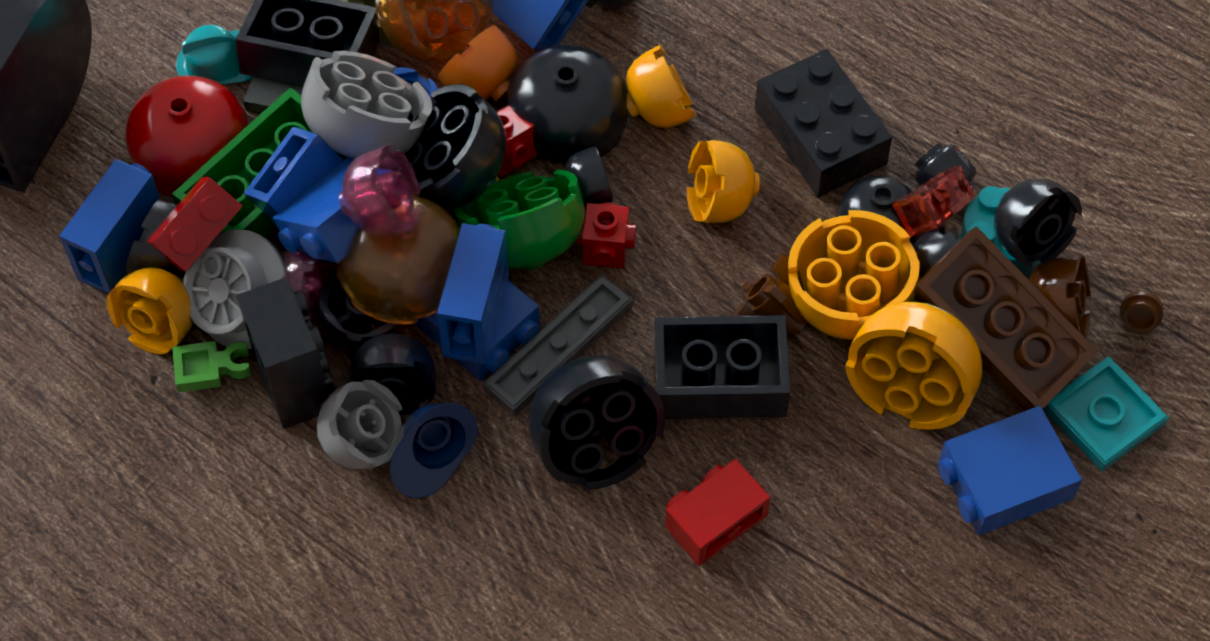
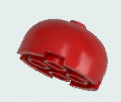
[125,75,249,197]

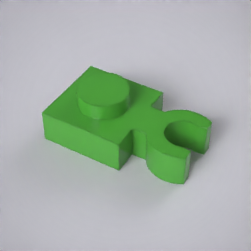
[172,341,251,393]

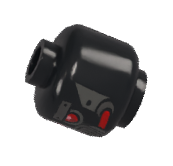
[915,143,977,205]

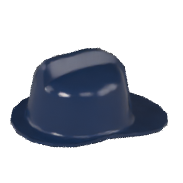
[390,402,478,498]

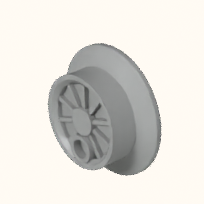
[183,229,289,349]

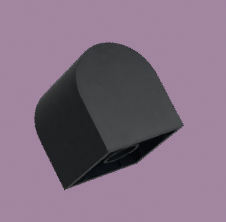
[0,0,92,193]

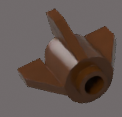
[733,254,807,335]

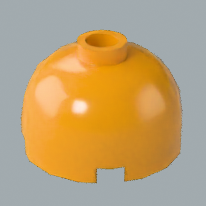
[625,45,697,128]
[686,140,760,224]
[107,267,194,355]

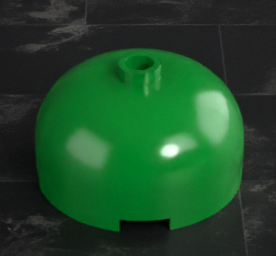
[454,170,585,270]

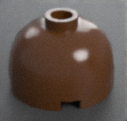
[1029,255,1091,339]

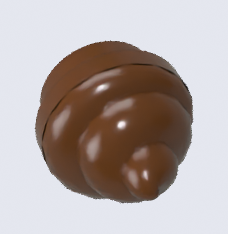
[1120,290,1164,333]

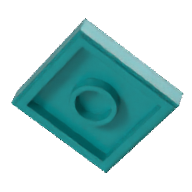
[1043,356,1169,472]

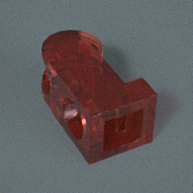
[892,165,976,237]

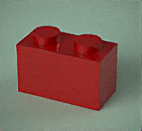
[146,177,243,272]
[665,459,770,566]

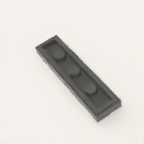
[483,275,633,417]

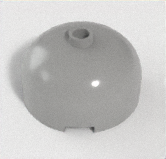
[301,51,432,162]

